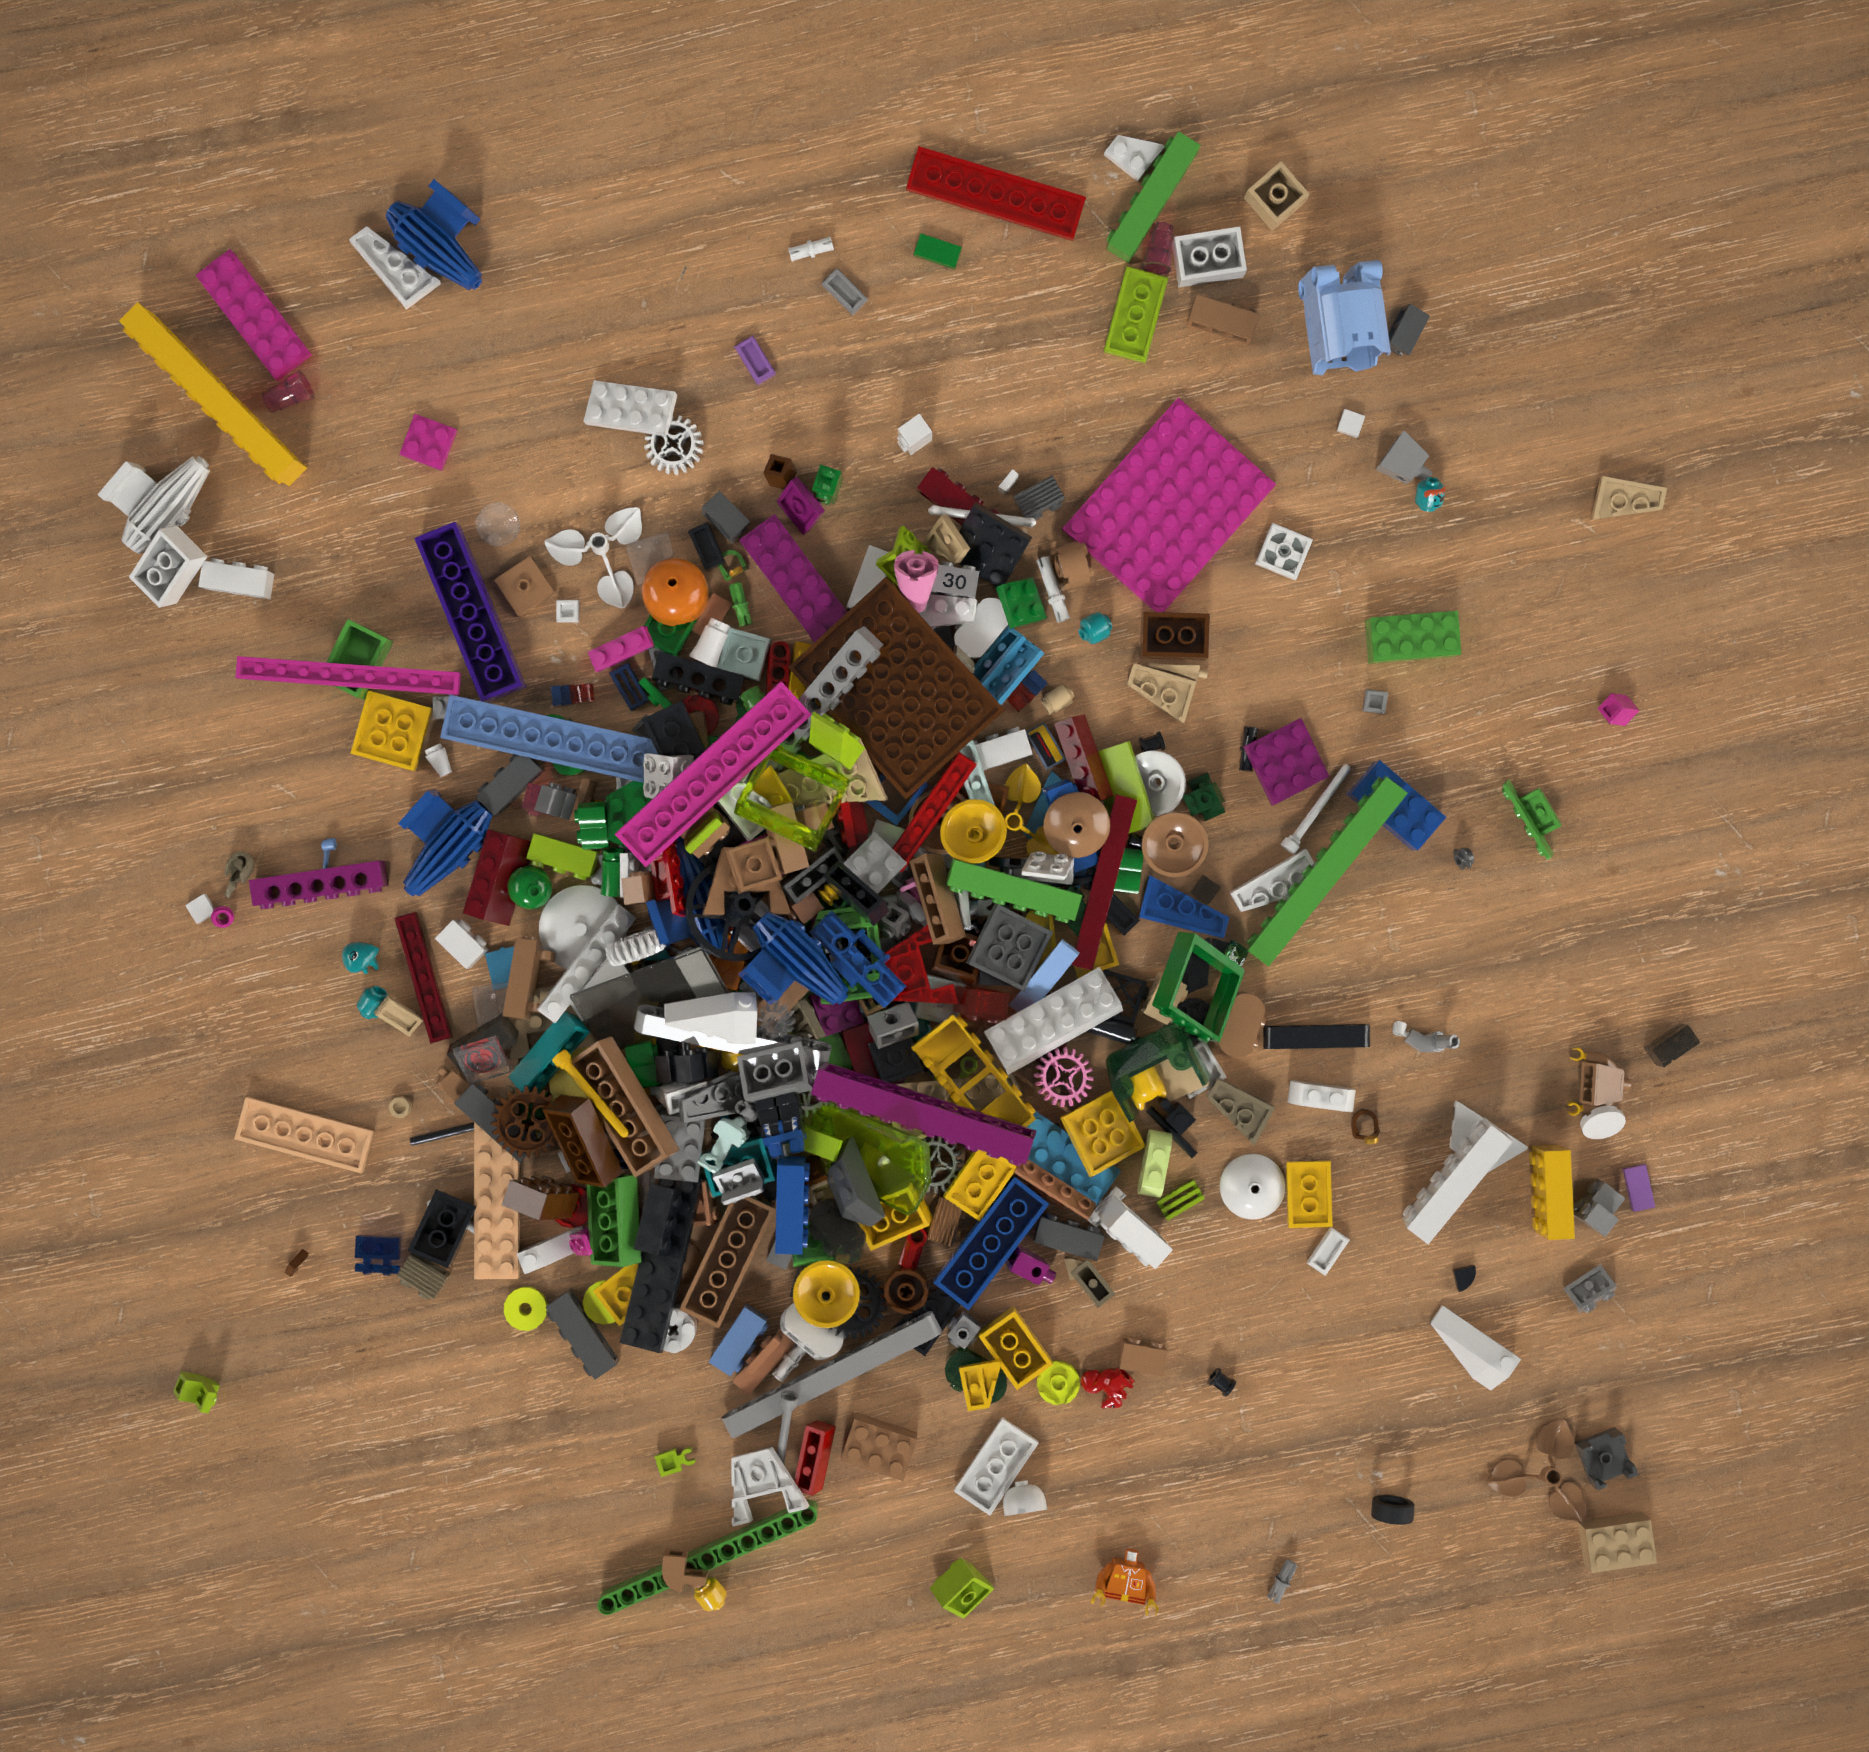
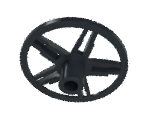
[685,863,784,962]

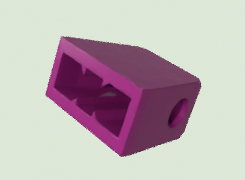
[1005,1244,1056,1285]

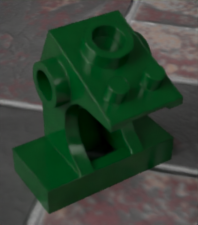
[1182,773,1225,821]

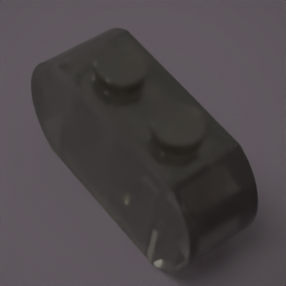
[809,1199,866,1264]

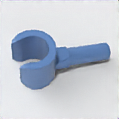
[321,838,337,869]

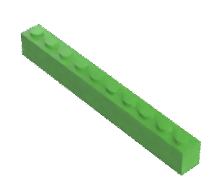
[1247,775,1408,967]

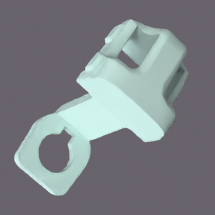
[697,1116,751,1173]

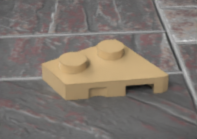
[922,515,970,564]

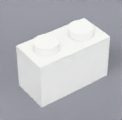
[897,414,932,455]
[435,919,489,969]

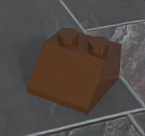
[930,933,979,986]

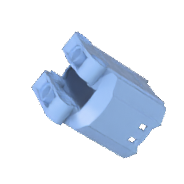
[1298,260,1391,375]

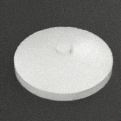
[539,885,627,969]

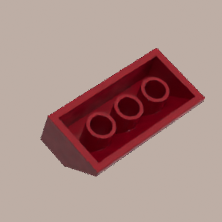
[462,829,531,926]

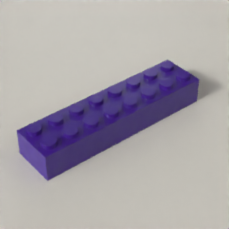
[414,522,527,703]

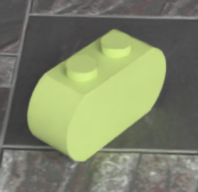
[1138,1129,1172,1198]

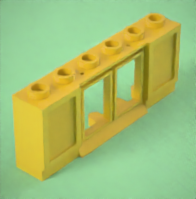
[911,1013,1036,1127]

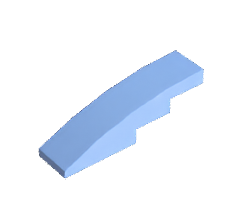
[1009,939,1080,1012]

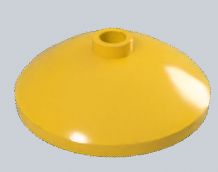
[940,799,1007,864]
[793,1260,860,1328]

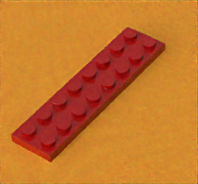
[906,146,1086,241]

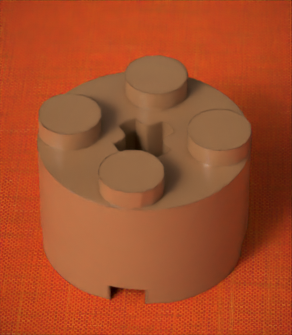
[1050,541,1094,591]

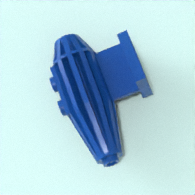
[386,179,482,290]
[398,789,493,897]
[646,841,728,955]
[738,912,849,1005]

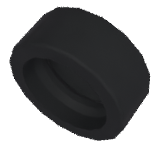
[1371,1495,1415,1525]

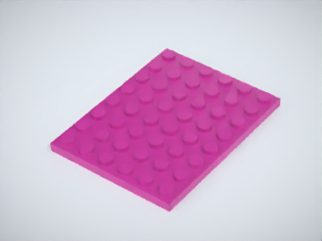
[1062,398,1276,612]

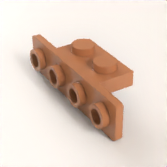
[1015,1159,1096,1220]
[733,1328,795,1395]

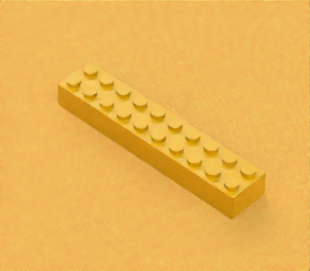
[119,302,307,486]

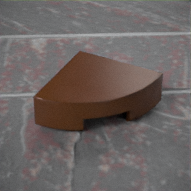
[284,1249,309,1277]

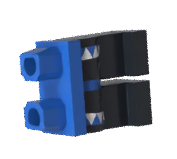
[754,1092,807,1158]

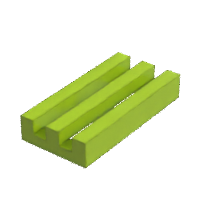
[684,812,723,854]
[1156,1179,1205,1221]

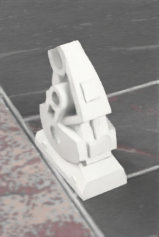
[649,1081,707,1115]

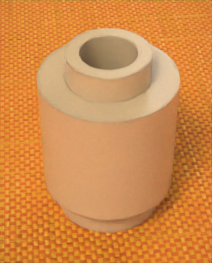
[1041,684,1075,715]

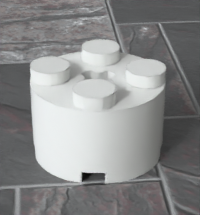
[663,1303,697,1353]

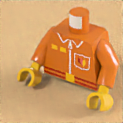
[1090,1548,1159,1616]

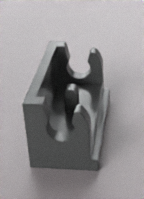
[1388,304,1430,356]
[701,491,750,544]

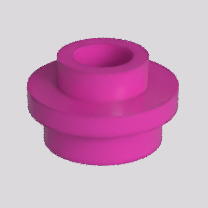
[211,906,234,928]

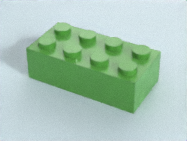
[1365,611,1462,664]
[587,1174,641,1267]

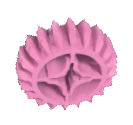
[1034,1047,1094,1107]

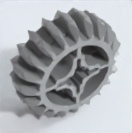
[904,1136,963,1194]

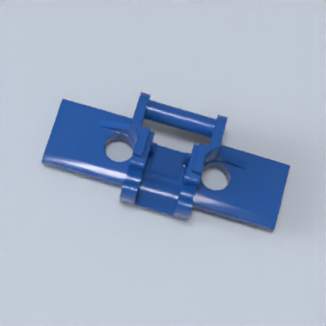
[809,911,907,1008]

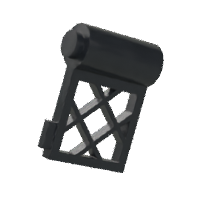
[1086,969,1149,1045]

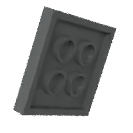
[966,903,1053,991]

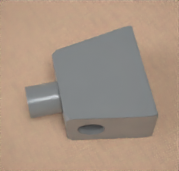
[1376,431,1433,484]

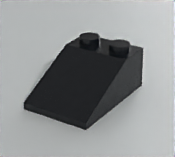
[407,1189,476,1268]

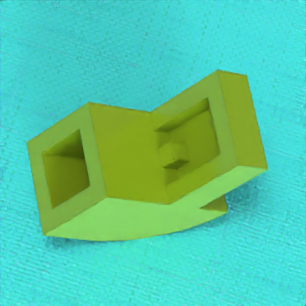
[173,1371,220,1414]

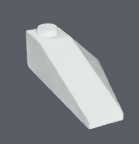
[664,992,757,1045]
[1430,1305,1521,1390]

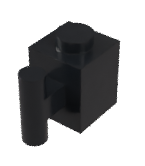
[1158,1097,1196,1135]

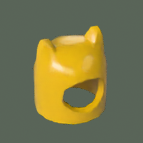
[1120,1060,1167,1111]

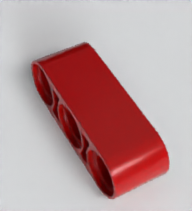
[765,641,791,695]

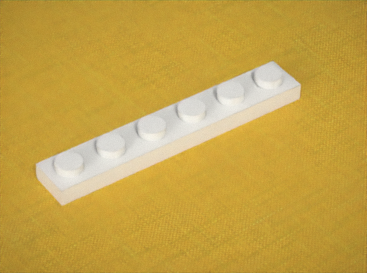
[536,904,636,1023]

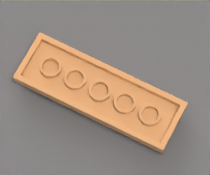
[234,1096,375,1173]

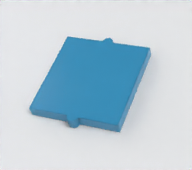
[485,946,514,990]

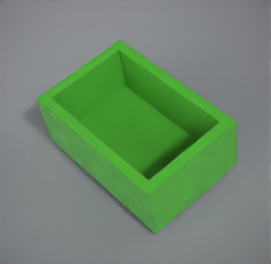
[326,619,394,700]

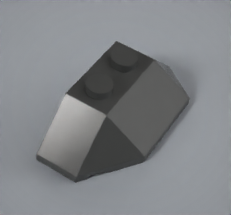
[827,1137,886,1227]

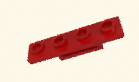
[837,801,868,856]
[650,839,685,917]

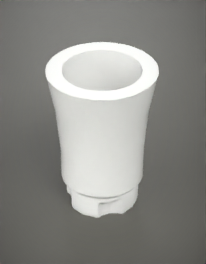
[689,618,730,668]

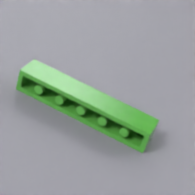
[1106,131,1201,263]
[945,858,1082,923]

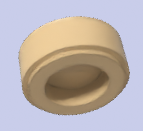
[389,1096,412,1118]

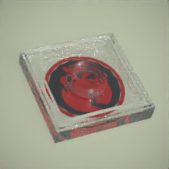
[453,1035,512,1085]

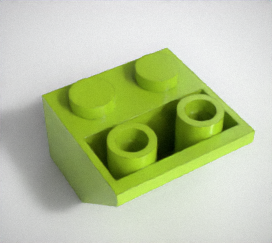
[809,712,865,770]

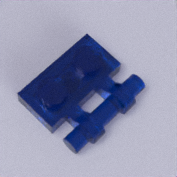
[355,1235,402,1276]

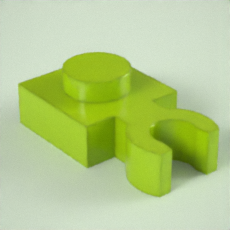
[654,1447,696,1477]

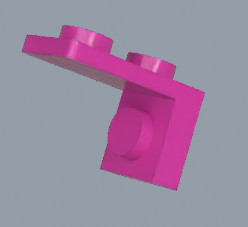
[569,1227,593,1256]

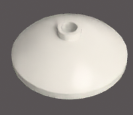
[1135,750,1186,816]
[1220,1154,1285,1219]

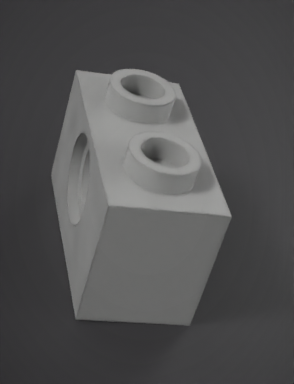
[867,1002,919,1049]

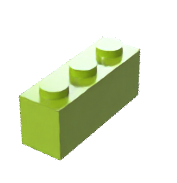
[526,833,600,880]

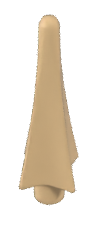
[1148,662,1208,681]

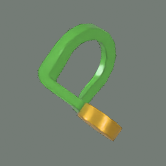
[719,550,749,581]

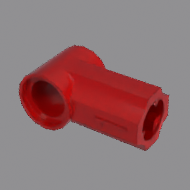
[898,1228,927,1268]

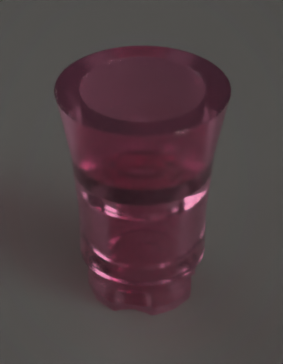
[1141,222,1173,274]
[262,370,315,413]

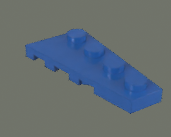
[1139,875,1229,938]

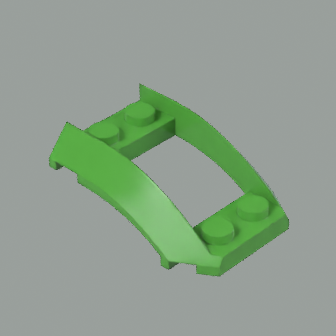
[812,907,881,1005]

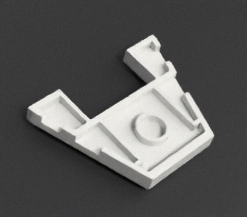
[731,1447,809,1526]

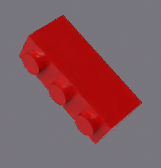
[794,1420,836,1496]

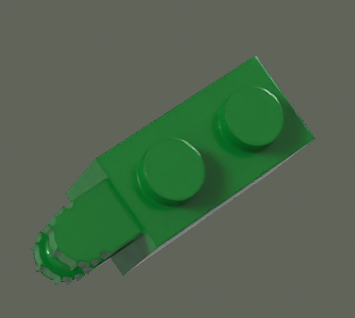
[812,464,843,505]

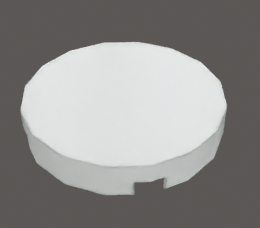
[1580,1106,1626,1139]

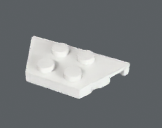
[1449,1101,1528,1173]

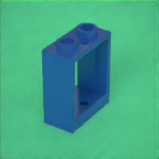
[866,773,929,826]

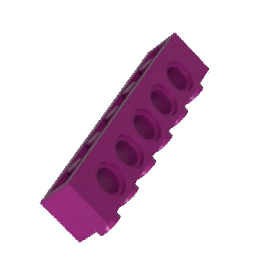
[249,860,388,910]

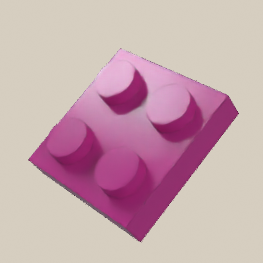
[399,414,457,471]

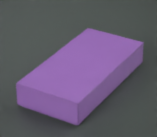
[734,335,776,386]
[1622,1164,1655,1212]

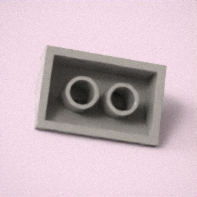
[737,1042,814,1105]

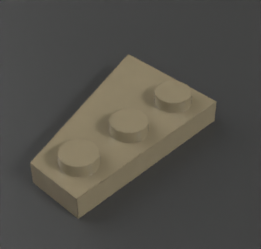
[1206,1077,1275,1145]

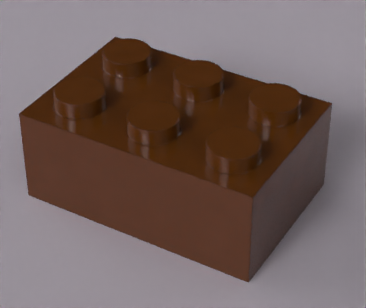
[1140,612,1210,660]
[502,1176,579,1221]

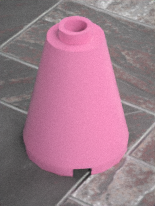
[894,550,939,613]

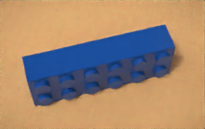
[932,1176,1049,1311]

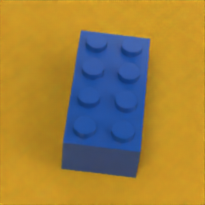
[1346,760,1446,851]
[775,1156,810,1255]

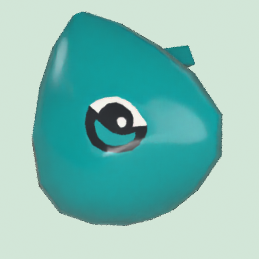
[342,942,379,974]

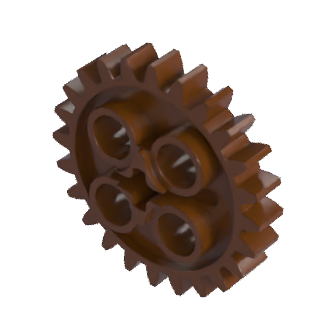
[490,1085,555,1158]

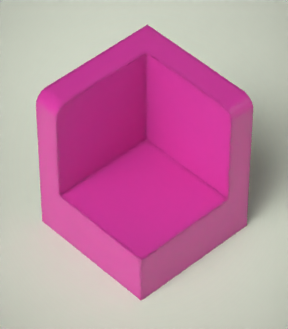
[1597,693,1639,726]

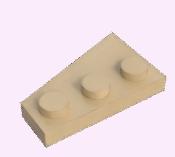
[1127,663,1196,724]

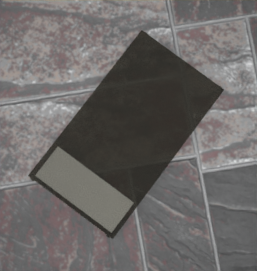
[570,947,730,1050]

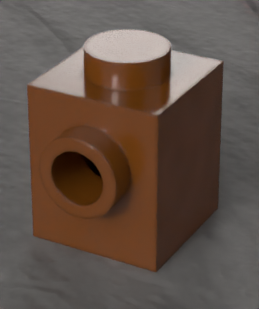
[763,454,797,489]

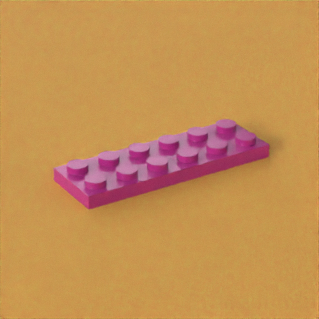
[195,249,312,381]

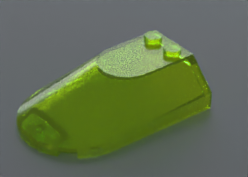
[811,1103,931,1215]

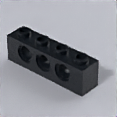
[652,651,745,706]

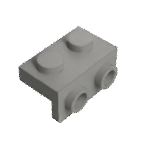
[713,1158,765,1205]

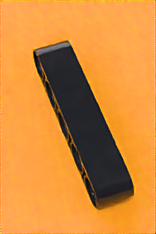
[1263,1024,1370,1049]

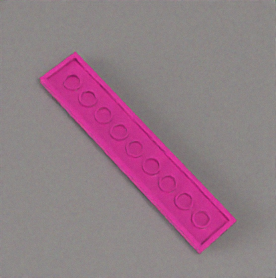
[614,681,811,867]

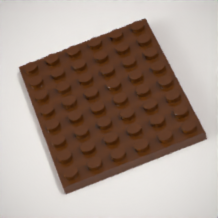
[788,577,1005,799]

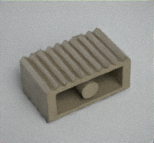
[396,1253,451,1300]

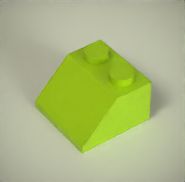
[930,1557,995,1619]

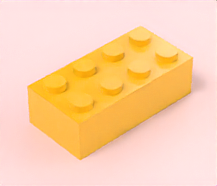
[1529,1144,1575,1240]

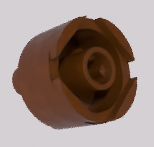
[884,1265,928,1314]

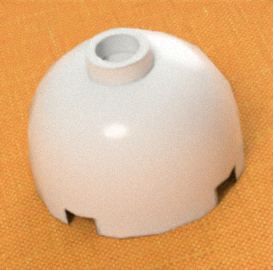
[1003,1480,1047,1516]

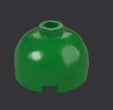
[507,865,552,909]

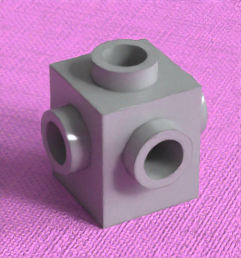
[879,902,912,942]
[947,1311,981,1349]

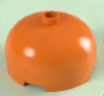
[642,558,709,626]

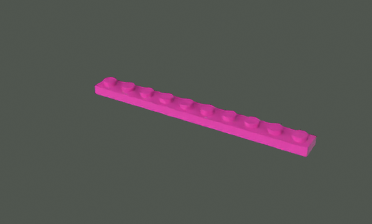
[235,656,461,695]

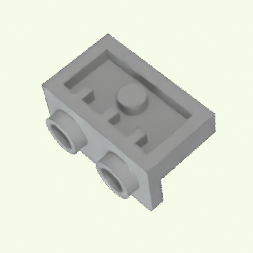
[1564,1264,1617,1314]

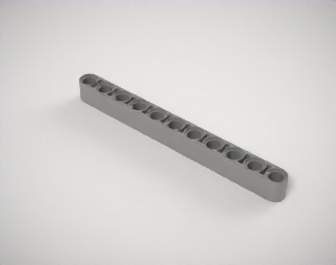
[721,1311,942,1438]

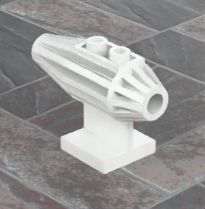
[97,456,210,554]

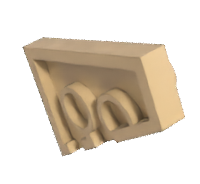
[1590,476,1667,520]

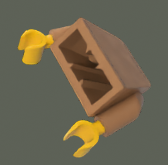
[1567,1048,1631,1116]

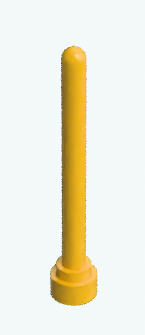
[552,1049,629,1137]

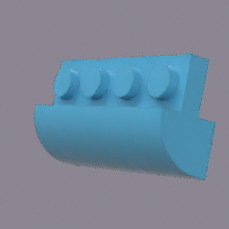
[973,625,1044,705]

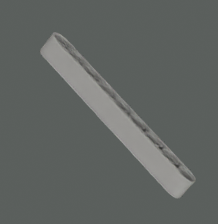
[634,1004,831,1070]

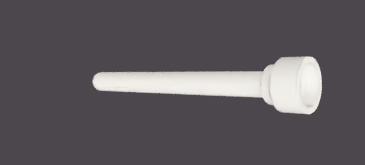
[1280,764,1351,855]

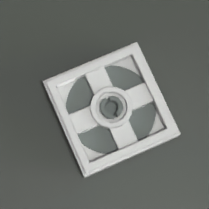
[1255,523,1313,581]

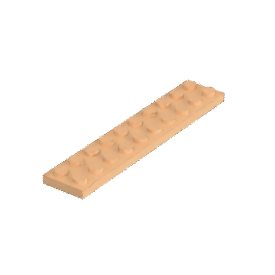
[474,1059,520,1279]

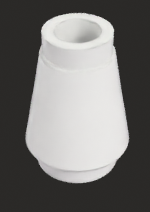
[425,743,452,777]

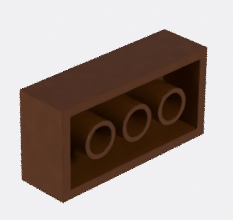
[542,1095,623,1187]

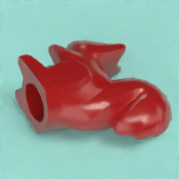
[1081,1367,1134,1409]

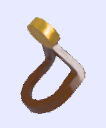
[1351,1109,1380,1144]

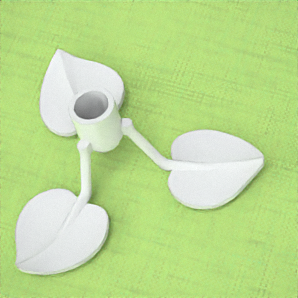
[545,507,642,608]

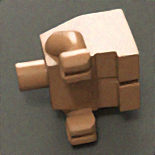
[436,1062,473,1101]

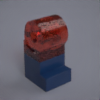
[1006,670,1048,712]
[551,684,595,707]

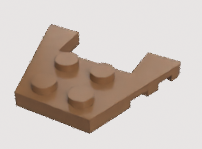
[703,847,790,915]

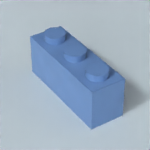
[709,1303,769,1377]

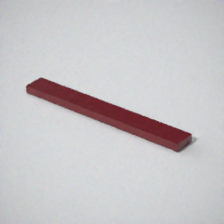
[1071,794,1137,971]

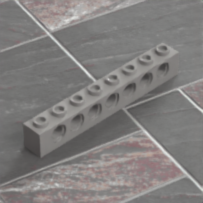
[759,626,884,772]

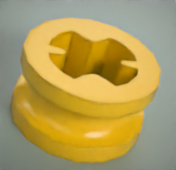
[817,884,839,906]

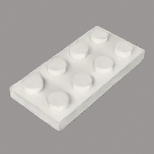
[583,380,677,436]
[954,1417,1039,1515]

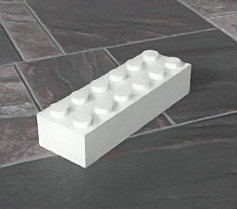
[984,967,1123,1075]
[1402,1117,1513,1244]

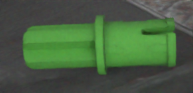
[729,582,753,627]

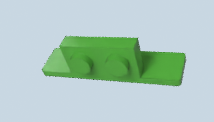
[1502,779,1562,860]

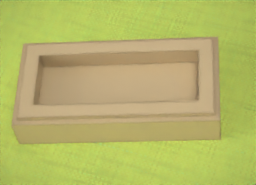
[374,996,423,1037]

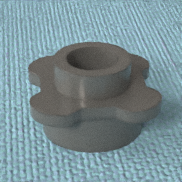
[1453,848,1474,870]

